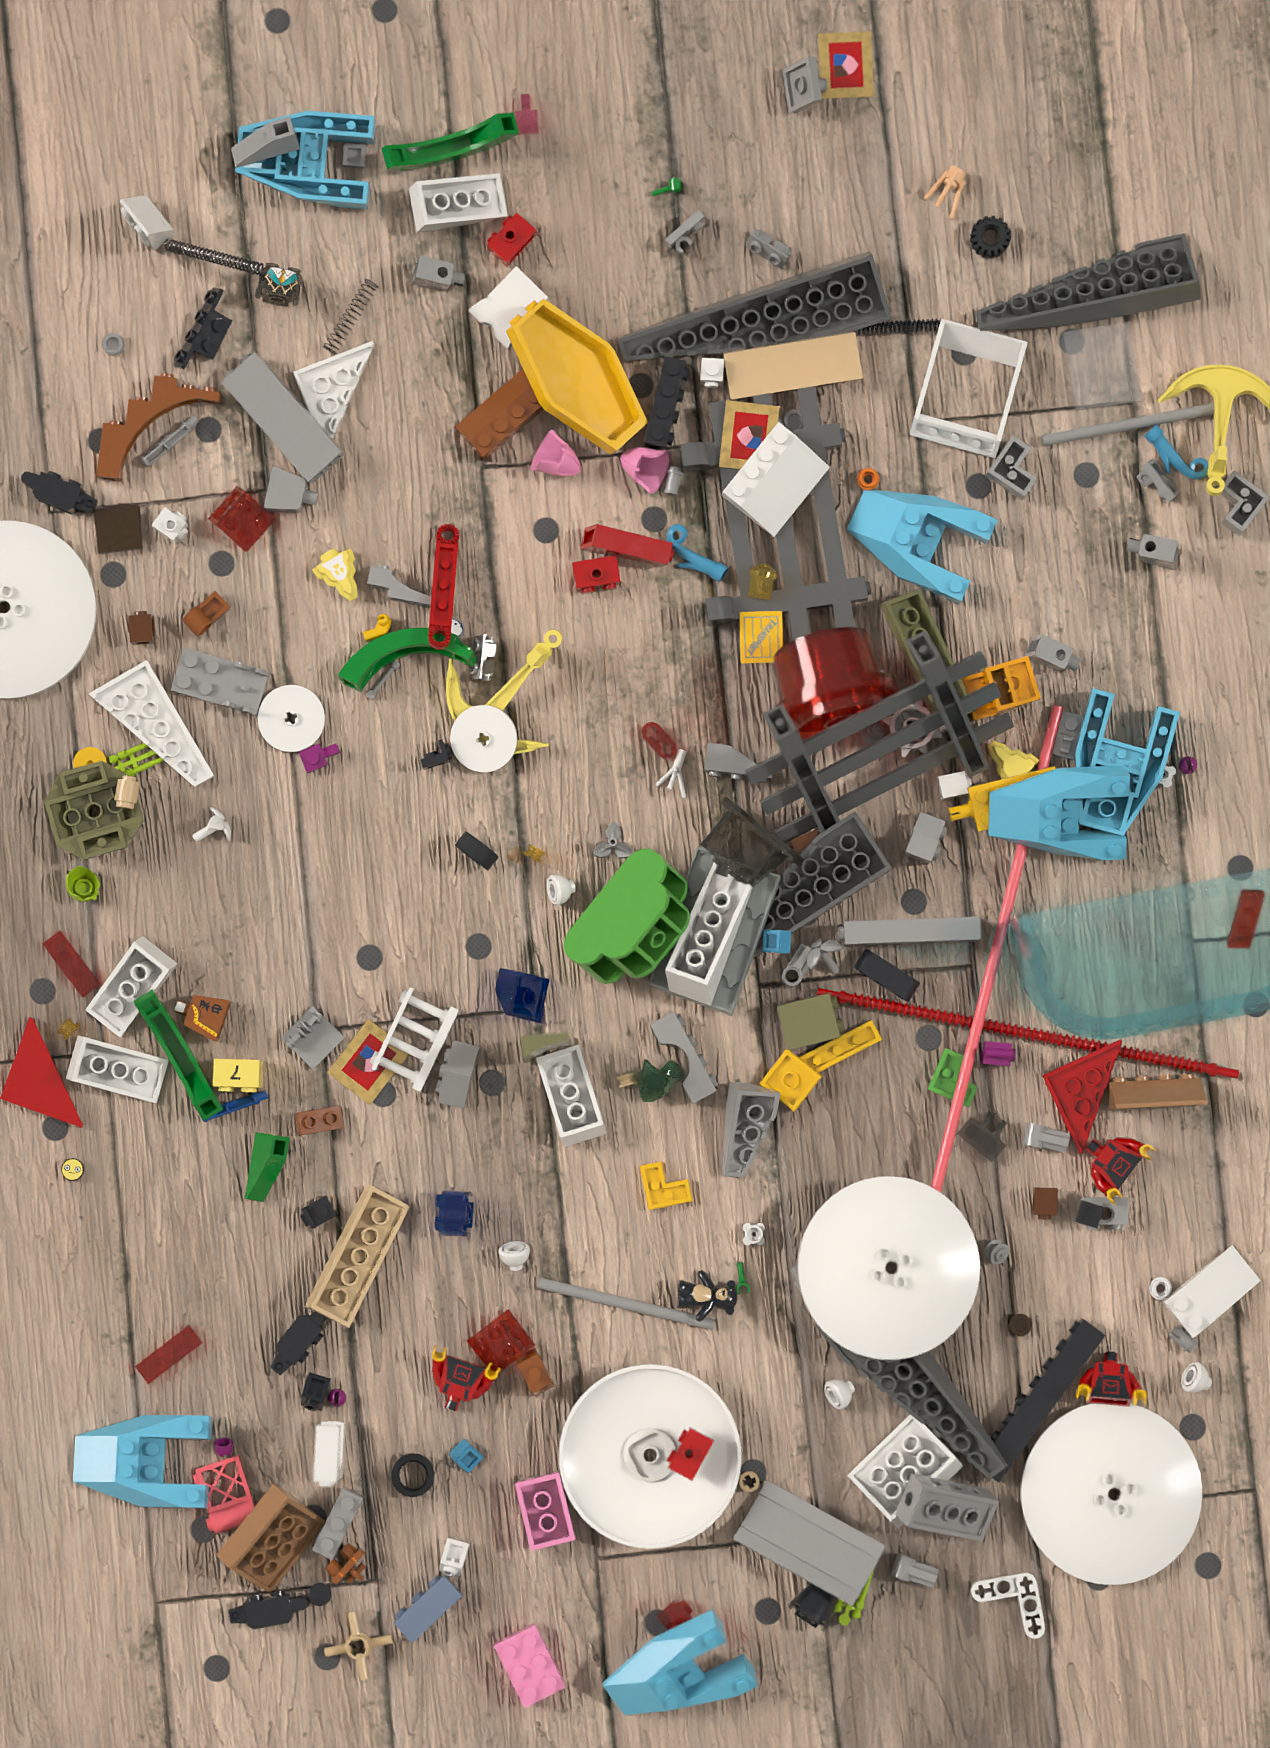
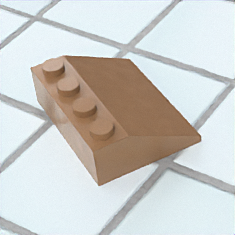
[1107,1074,1207,1110]
[216,1483,326,1593]

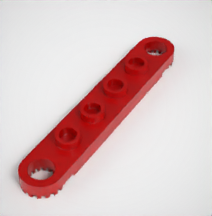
[428,524,459,650]

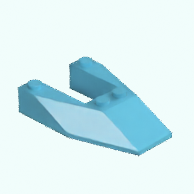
[235,111,376,210]
[846,490,998,605]
[1075,688,1180,836]
[988,765,1130,860]
[73,1415,212,1509]
[602,1609,758,1715]

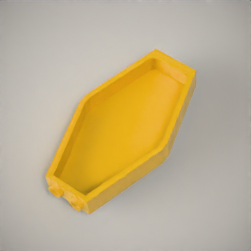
[506,299,648,454]

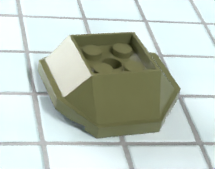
[44,761,144,860]

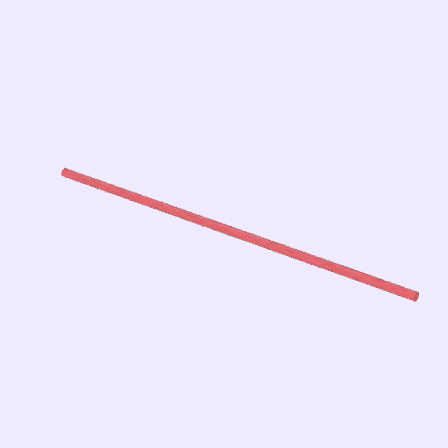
[931,705,1063,1193]

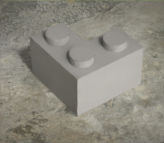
[986,435,1037,501]
[1221,470,1269,536]
[904,812,948,865]
[436,1040,480,1109]

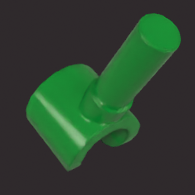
[651,178,681,197]
[736,1262,750,1295]

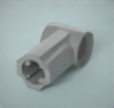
[781,943,813,988]
[1022,1122,1070,1153]
[890,1553,939,1588]

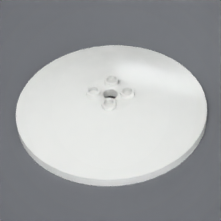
[0,521,97,699]
[798,1176,980,1360]
[559,1364,741,1548]
[1020,1403,1202,1585]

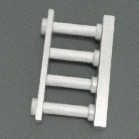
[370,987,459,1092]

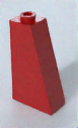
[580,524,674,566]

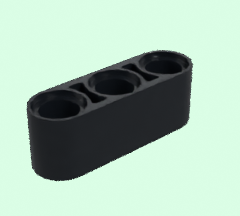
[854,948,920,1002]

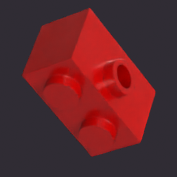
[487,212,537,267]
[572,555,621,594]
[666,1427,714,1481]

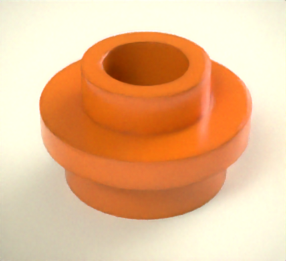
[857,468,879,490]

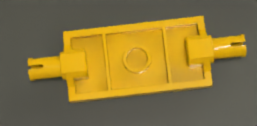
[948,766,1056,832]

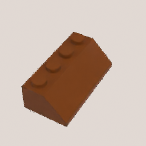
[455,369,544,461]

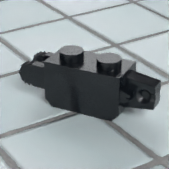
[21,471,98,515]
[270,1311,327,1375]
[228,1590,310,1630]

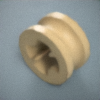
[616,1072,639,1088]
[739,1471,760,1492]

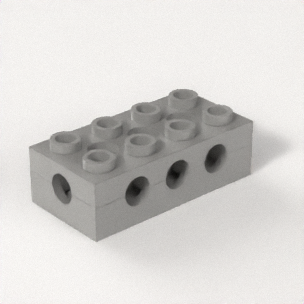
[895,1473,999,1541]

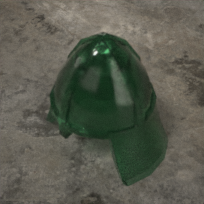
[638,1059,685,1102]

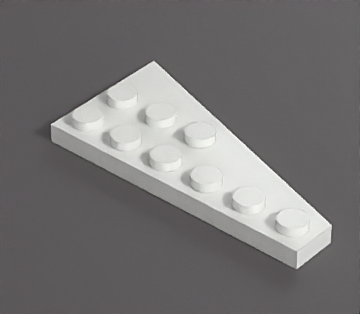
[89,660,214,787]

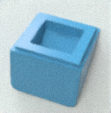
[762,929,791,953]
[449,1439,484,1474]

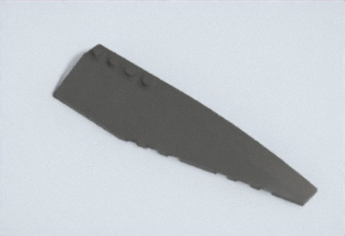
[617,251,892,361]

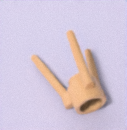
[924,166,966,219]

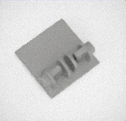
[281,1006,345,1069]

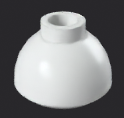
[546,875,576,906]
[498,1241,530,1271]
[1181,1362,1212,1393]
[824,1379,855,1410]

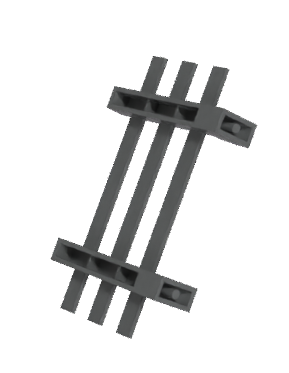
[680,386,871,651]
[744,631,1014,845]

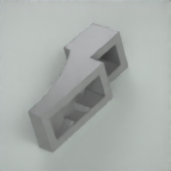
[367,564,431,607]

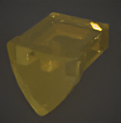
[748,563,777,600]

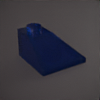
[495,968,550,1023]

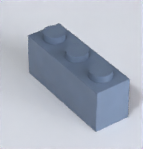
[394,1574,463,1643]

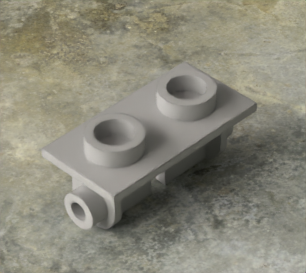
[745,229,793,269]
[470,634,496,682]

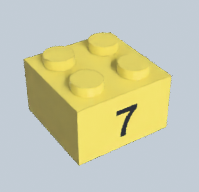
[213,1059,263,1093]

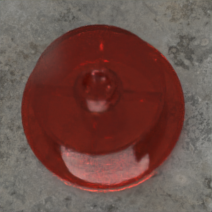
[773,627,899,740]

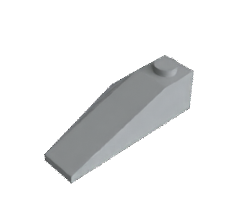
[722,1082,781,1177]

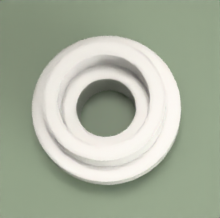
[1149,1277,1172,1300]

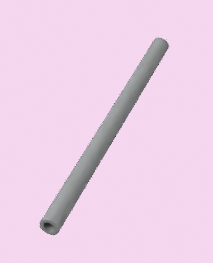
[1041,403,1214,446]
[537,1277,715,1330]

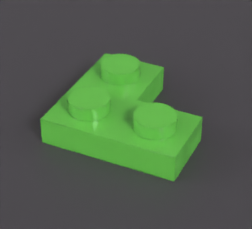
[927,1048,978,1107]

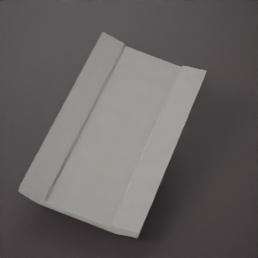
[733,1480,886,1606]

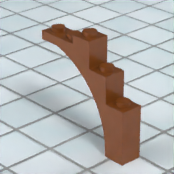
[96,373,222,482]

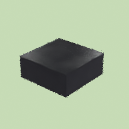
[1075,1200,1104,1229]

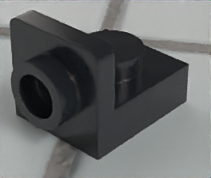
[420,739,452,770]
[300,1196,337,1229]
[300,1372,331,1411]

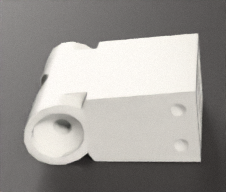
[468,266,550,350]

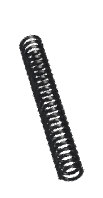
[165,238,263,276]
[853,318,942,335]

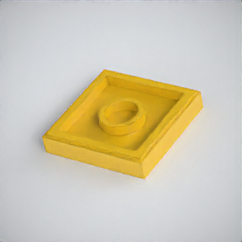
[759,1048,823,1112]

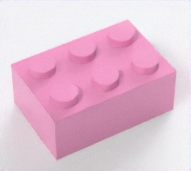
[515,1471,576,1551]
[494,1623,566,1708]

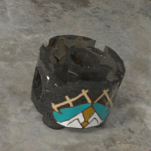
[255,263,303,307]

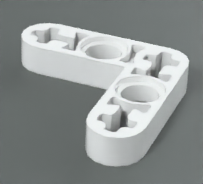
[971,1572,1045,1639]

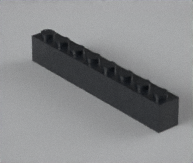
[990,1318,1106,1483]

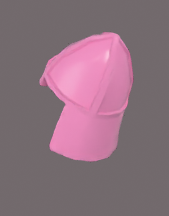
[531,430,581,477]
[620,447,671,494]

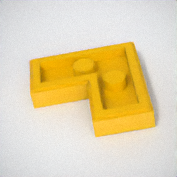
[640,1161,693,1210]

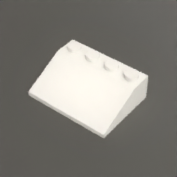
[721,422,830,537]
[847,1415,963,1529]

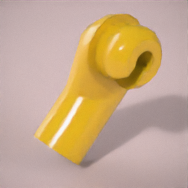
[363,614,391,642]

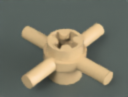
[324,1611,393,1681]

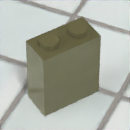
[777,992,845,1050]

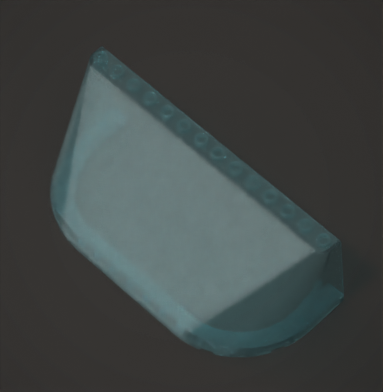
[1008,868,1270,1040]

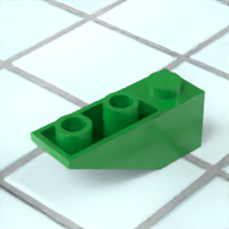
[244,1132,290,1202]

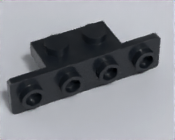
[173,287,233,369]

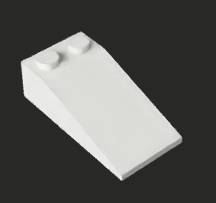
[409,173,508,232]
[86,936,178,1038]
[66,1035,169,1103]
[536,1044,607,1147]
[1162,1245,1261,1338]

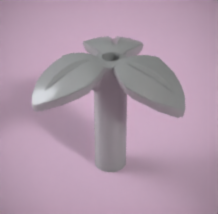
[593,822,632,858]
[807,938,843,974]

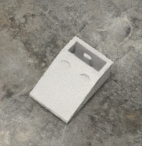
[120,195,176,250]

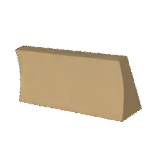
[723,331,863,400]
[305,1185,410,1328]

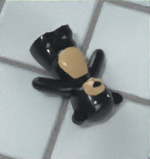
[677,1270,737,1322]

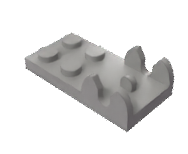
[171,647,270,716]

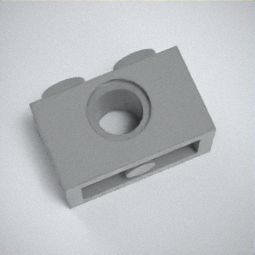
[1081,1197,1128,1229]

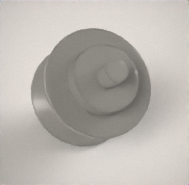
[860,721,885,745]
[984,1239,1009,1264]

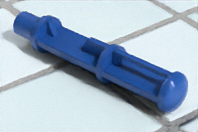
[201,1090,268,1122]

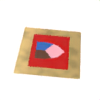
[818,31,874,99]
[719,400,780,469]
[327,1019,409,1105]

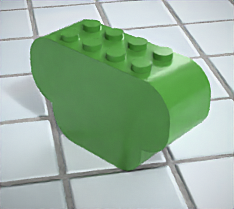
[564,849,690,984]

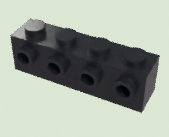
[644,356,690,450]

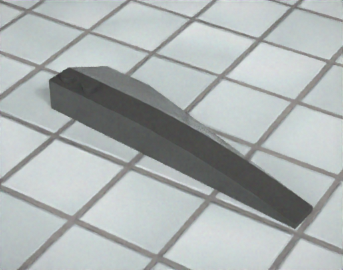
[975,233,1201,331]
[753,811,894,959]
[815,1324,1008,1479]

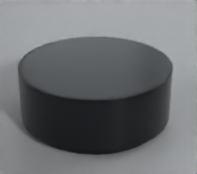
[309,1582,332,1606]

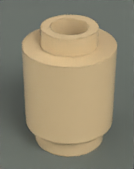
[115,775,140,809]

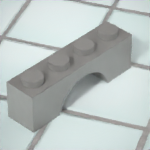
[650,1011,718,1104]

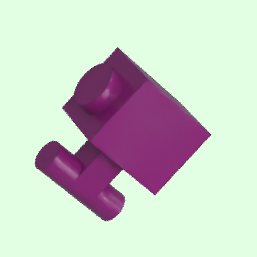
[982,1041,1016,1067]

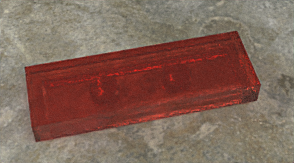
[1227,889,1265,949]
[42,930,101,998]
[135,1325,203,1384]

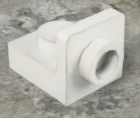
[439,1538,469,1577]

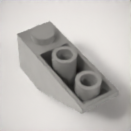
[231,116,300,168]
[704,743,772,783]

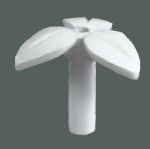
[192,807,231,842]

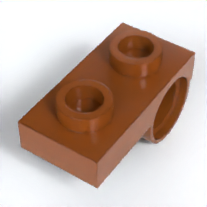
[183,591,231,638]
[295,1106,344,1136]

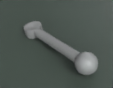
[367,661,400,699]

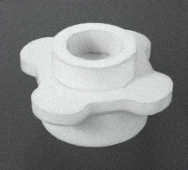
[1159,766,1176,788]
[743,1223,765,1245]

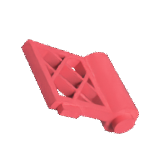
[192,1455,256,1535]

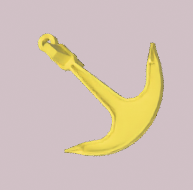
[1157,365,1270,496]
[446,629,563,754]

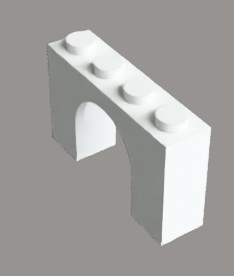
[313,1421,346,1486]

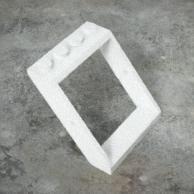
[909,319,1028,458]

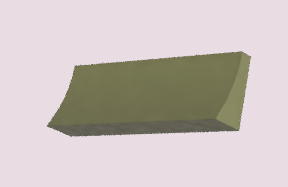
[881,589,976,716]
[521,1032,571,1063]

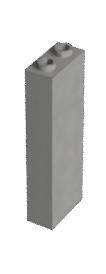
[222,352,345,484]
[838,917,981,947]

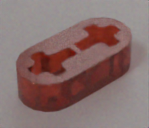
[642,722,677,760]

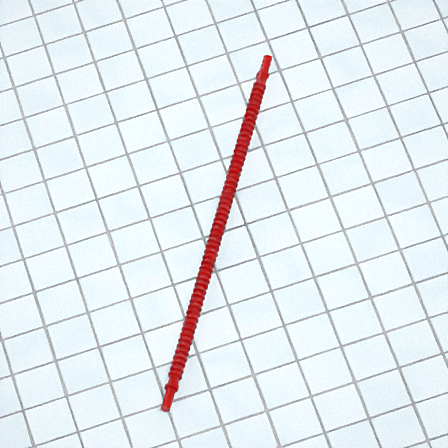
[817,988,1239,1079]

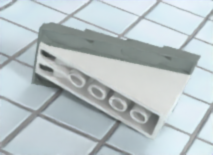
[649,846,781,1016]

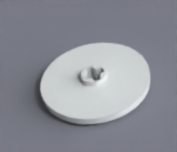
[258,685,325,752]
[450,705,517,772]

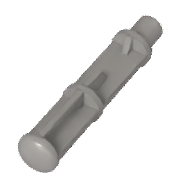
[141,415,199,467]

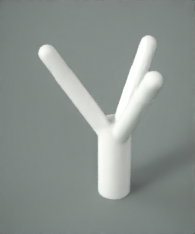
[656,749,687,798]

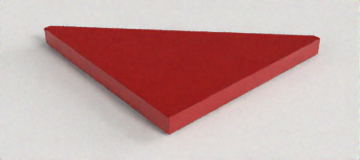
[0,1017,84,1128]
[1042,1039,1123,1154]

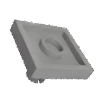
[782,57,828,113]

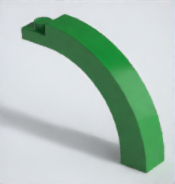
[381,112,520,171]
[337,628,477,692]
[133,989,223,1121]

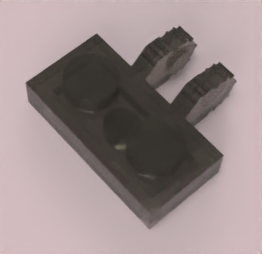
[957,1111,1007,1163]

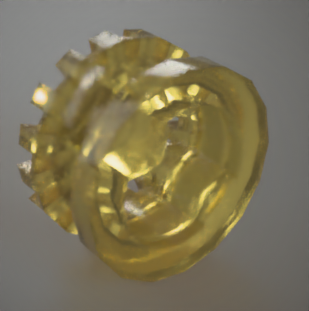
[523,844,546,863]
[57,1018,79,1040]

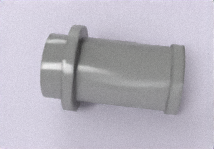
[664,466,684,495]
[1169,1325,1198,1353]

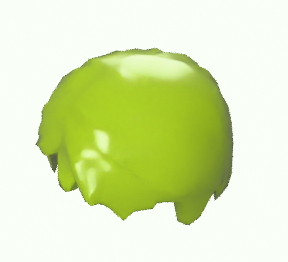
[65,866,100,902]

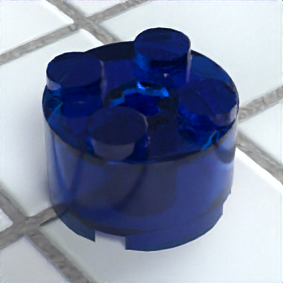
[434,1190,474,1237]

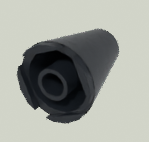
[788,1583,839,1631]

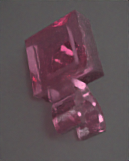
[515,94,539,135]

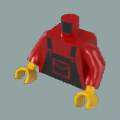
[1085,1137,1156,1205]
[432,1346,501,1411]
[1075,1352,1147,1407]

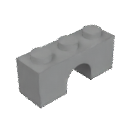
[312,1486,365,1560]

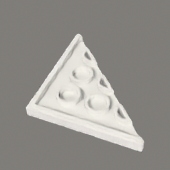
[293,341,374,439]

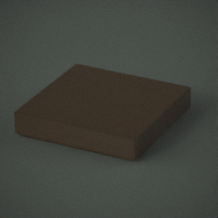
[94,504,143,554]

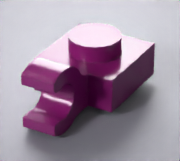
[299,743,341,773]

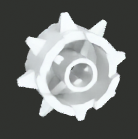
[882,699,942,757]

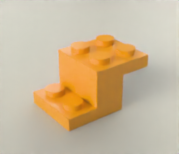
[962,656,1041,721]

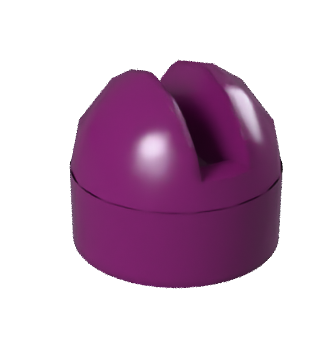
[1179,756,1197,775]
[328,1389,347,1407]
[214,1438,233,1457]

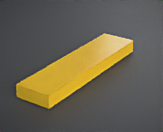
[800,1020,882,1073]

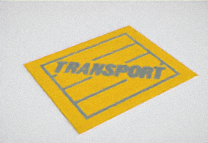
[740,611,783,663]

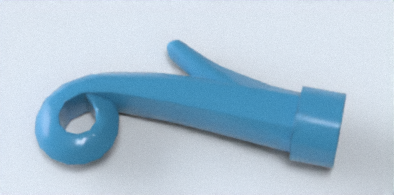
[1144,424,1208,480]
[667,524,728,583]

